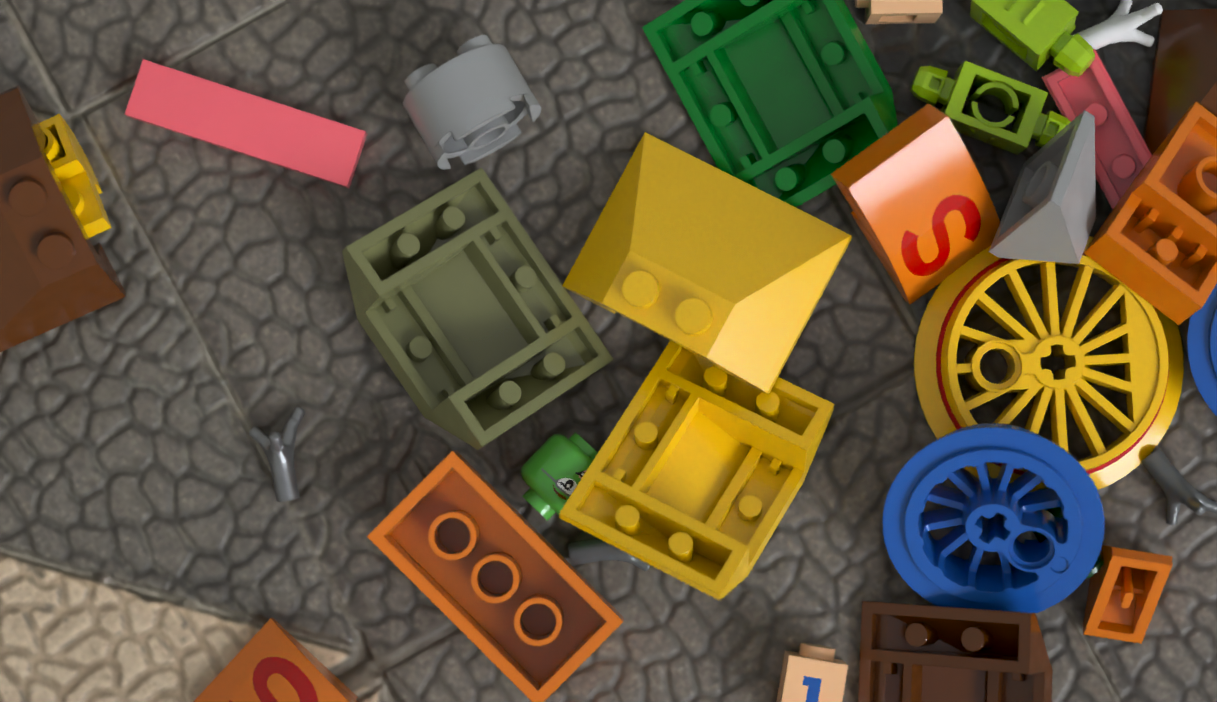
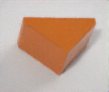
[1083,545,1173,644]

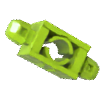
[970,0,1095,77]
[910,61,1070,155]

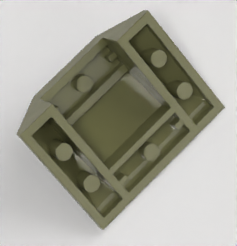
[342,167,614,450]

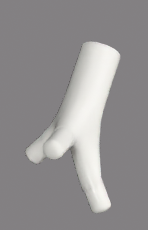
[1072,0,1163,50]

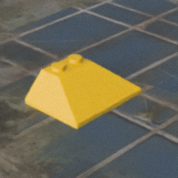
[562,132,852,394]
[559,341,835,601]

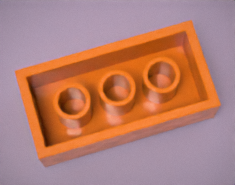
[367,451,624,702]

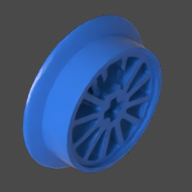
[882,423,1105,613]

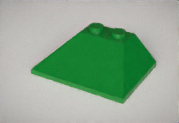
[642,0,898,208]

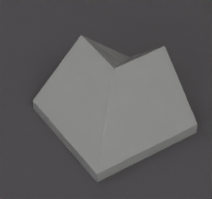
[989,110,1096,264]

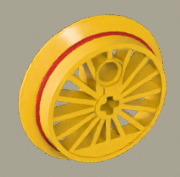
[914,236,1184,492]

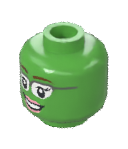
[521,432,598,521]

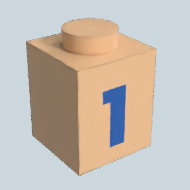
[776,643,848,702]

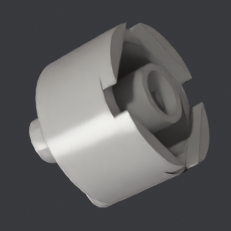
[403,35,541,170]

